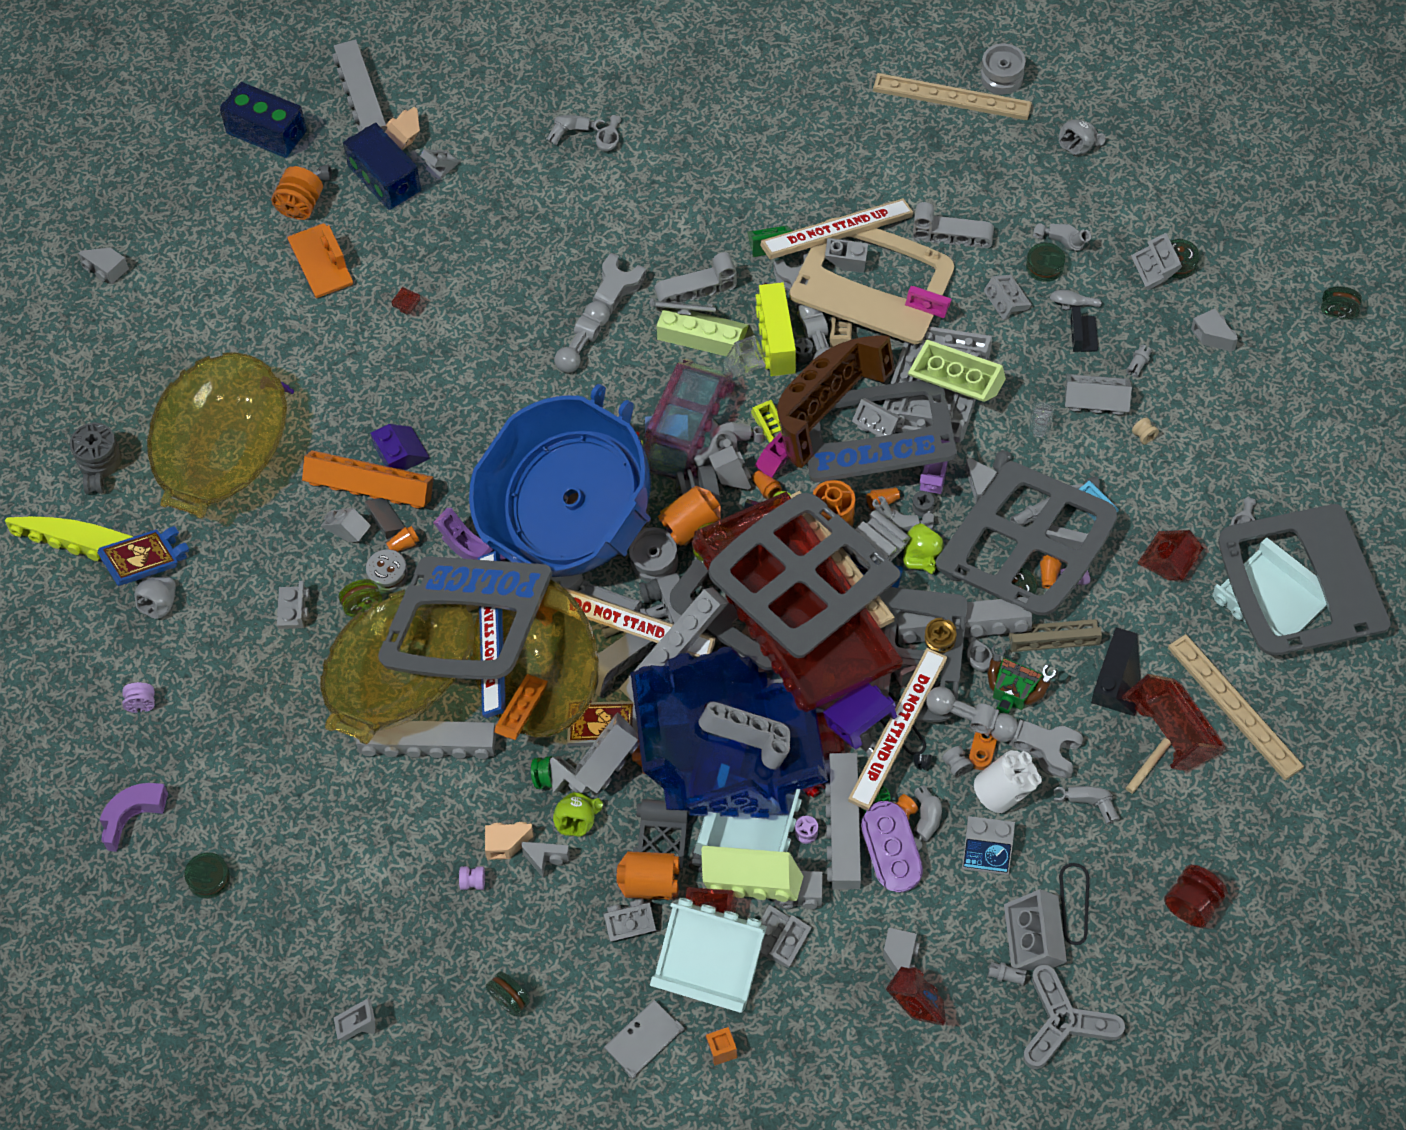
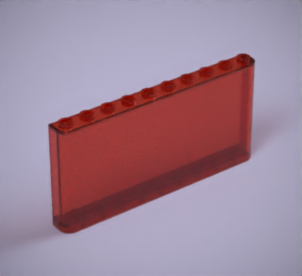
[692,491,903,712]

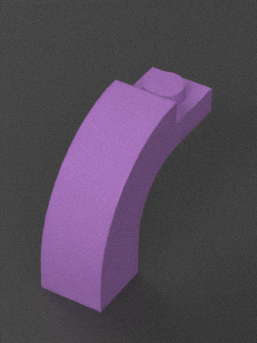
[920,439,949,494]
[433,508,506,561]
[100,783,168,852]

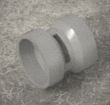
[942,746,973,778]

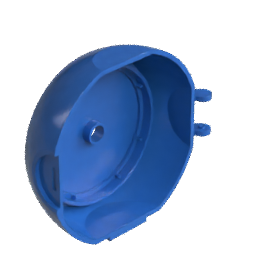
[469,384,651,577]

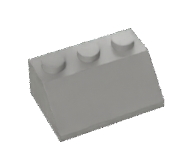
[1064,374,1132,414]
[574,713,639,793]
[1004,889,1067,970]

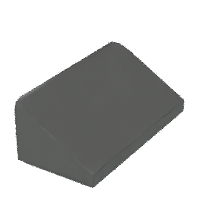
[364,498,404,539]

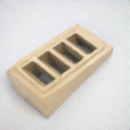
[830,315,853,348]

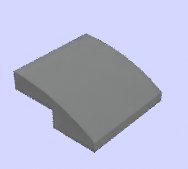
[1131,233,1182,291]
[760,905,812,968]

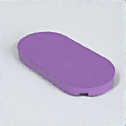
[862,801,923,893]

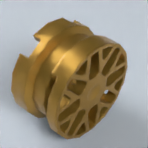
[924,618,957,653]

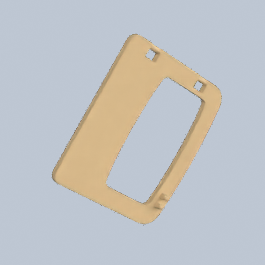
[789,218,954,344]

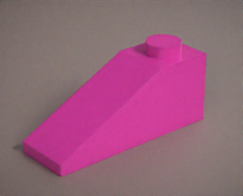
[755,432,789,477]

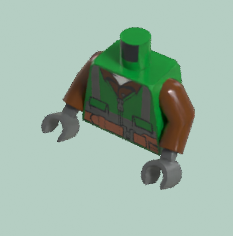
[987,644,1058,714]

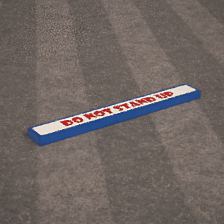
[478,551,506,718]

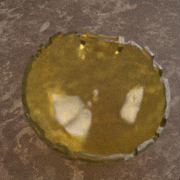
[147,352,287,519]
[469,579,600,738]
[320,589,475,744]

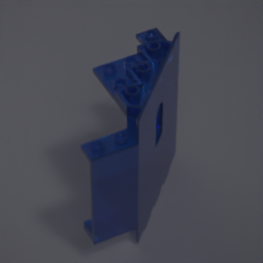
[630,647,828,819]

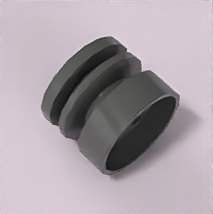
[70,422,122,477]
[675,465,721,505]

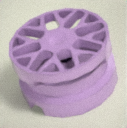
[122,682,155,713]

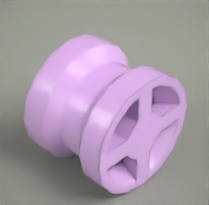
[795,816,818,844]

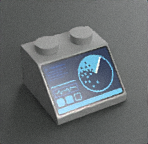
[962,816,1015,875]

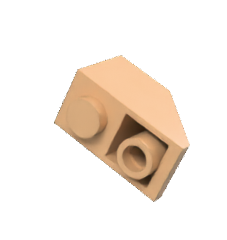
[384,107,420,151]
[485,822,533,860]

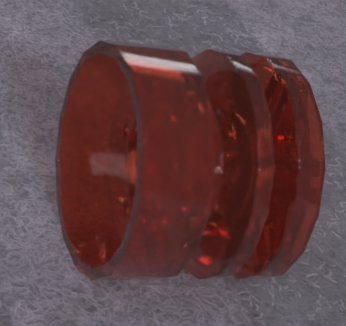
[1164,864,1228,928]

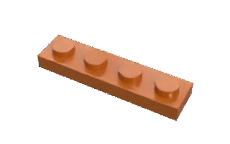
[494,674,548,740]

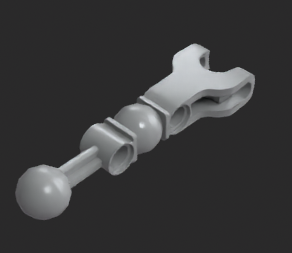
[554,253,647,373]
[773,254,830,360]
[926,686,1083,779]

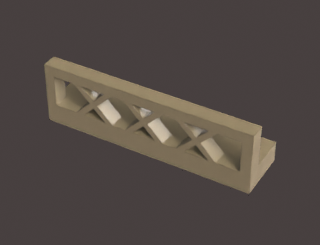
[1008,619,1102,652]

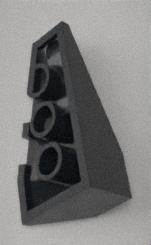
[1091,627,1141,716]

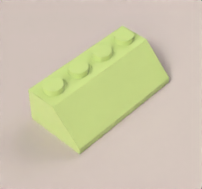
[656,307,749,359]
[908,340,1006,402]
[701,846,804,902]

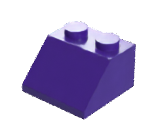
[370,424,430,470]

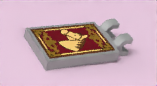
[567,701,652,746]

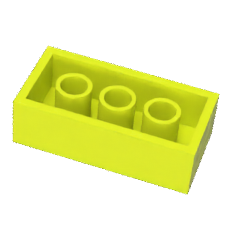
[755,282,796,376]

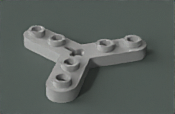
[1023,965,1125,1069]

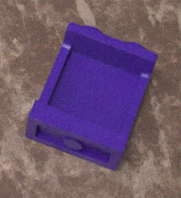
[823,681,898,750]

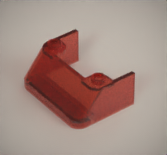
[1122,674,1226,771]

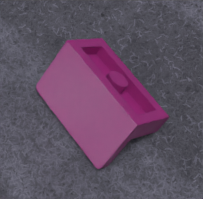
[905,286,951,318]

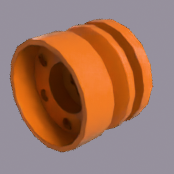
[271,166,323,220]

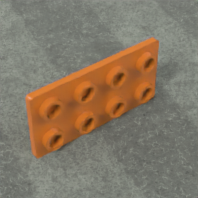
[287,223,353,298]

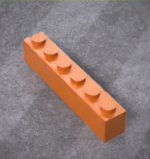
[302,450,434,508]

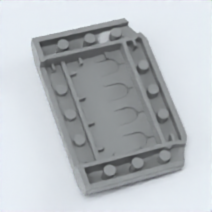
[883,327,992,442]

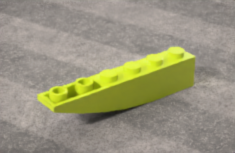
[5,517,133,561]

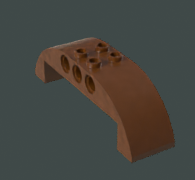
[777,336,895,468]

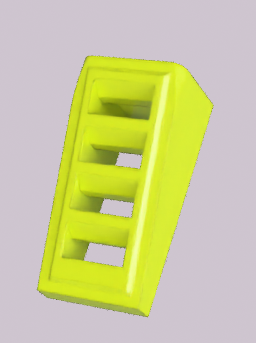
[751,400,781,443]

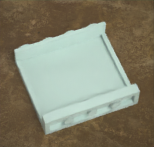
[1212,537,1327,643]
[694,764,802,855]
[650,898,767,1013]

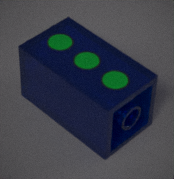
[220,82,307,158]
[343,122,422,210]

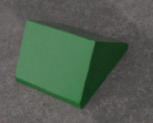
[747,225,793,257]

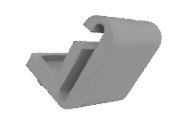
[842,510,910,570]

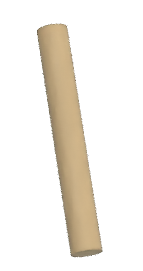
[1126,738,1171,794]

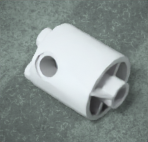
[974,750,1042,813]

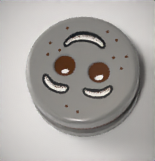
[366,549,408,592]

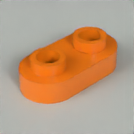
[969,732,997,770]

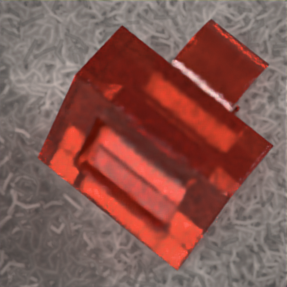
[391,287,421,315]

